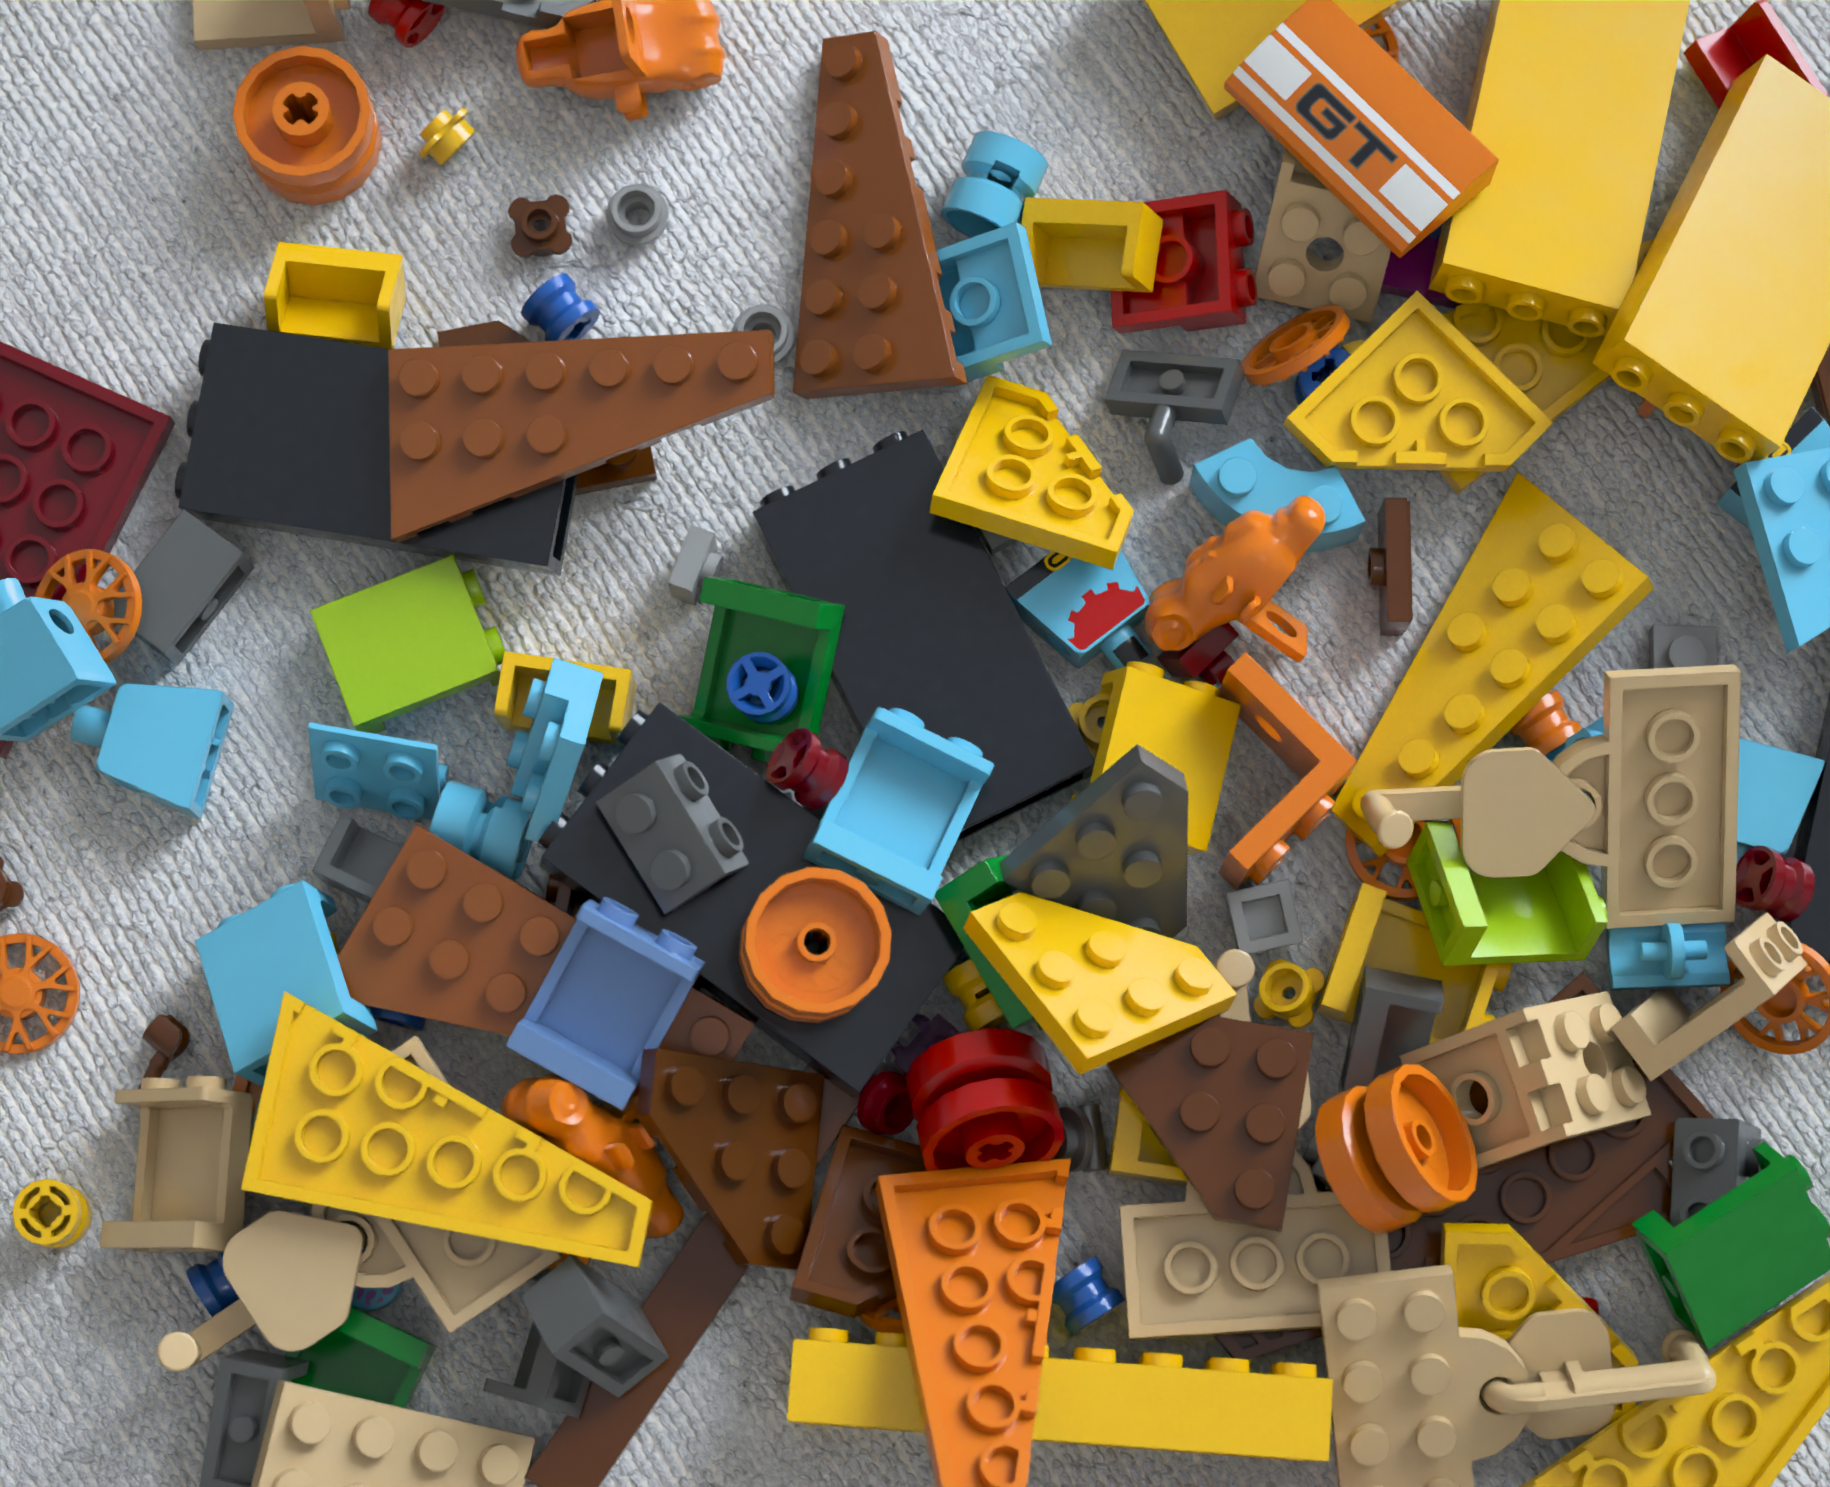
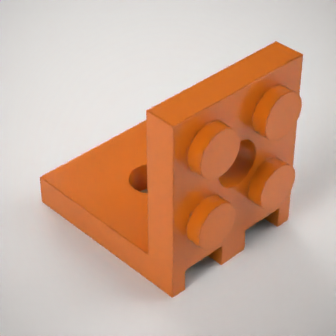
[1218,652,1358,890]

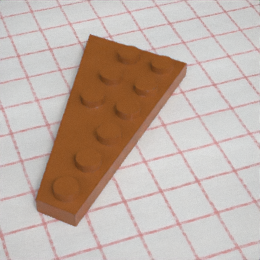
[793,31,968,400]
[388,330,775,543]
[338,825,756,1060]

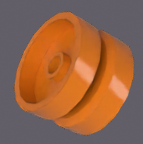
[232,46,382,206]
[738,867,892,1023]
[1315,1064,1478,1233]

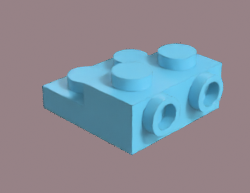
[937,222,1052,389]
[506,658,603,842]

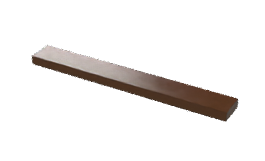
[525,1065,875,1487]

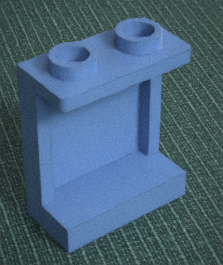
[506,897,706,1110]

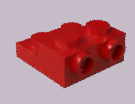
[1111,190,1257,334]

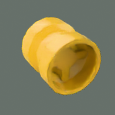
[942,959,1007,1031]
[12,1179,92,1249]

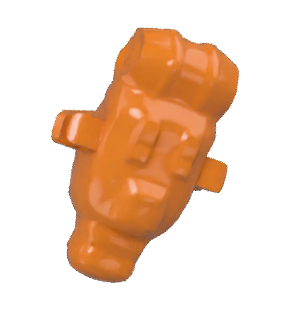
[516,0,726,121]
[1145,495,1326,663]
[500,1074,684,1239]

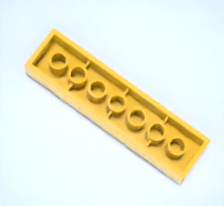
[787,1327,1333,1462]

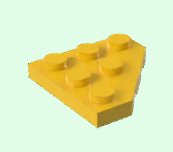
[1283,291,1553,472]
[929,375,1134,570]
[963,892,1237,1075]
[1440,1223,1638,1423]

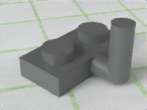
[1104,350,1245,485]

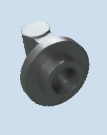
[1050,1104,1108,1172]

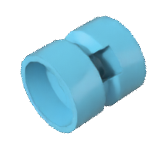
[941,131,1048,238]
[430,780,532,882]

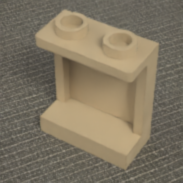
[1611,913,1808,1081]
[100,1076,253,1253]

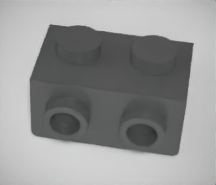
[596,754,749,914]
[1670,1118,1767,1227]

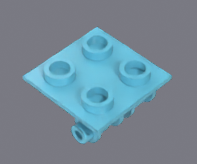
[308,722,449,820]

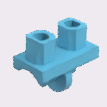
[1605,922,1730,991]

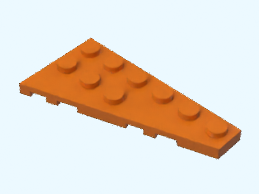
[875,1158,1071,1487]

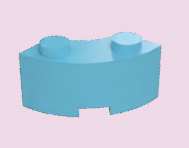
[1189,438,1366,552]

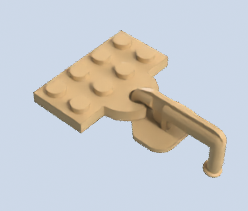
[1360,664,1741,929]
[1119,949,1391,1341]
[157,1036,564,1372]
[1317,1264,1716,1487]
[251,1380,536,1487]

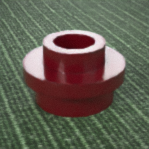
[857,1071,914,1135]

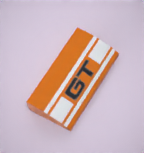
[1224,0,1499,258]

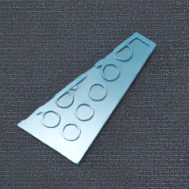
[1733,447,1830,653]

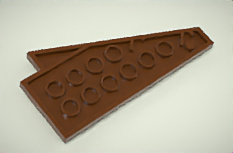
[1212,972,1715,1360]

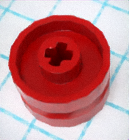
[906,1029,1065,1171]

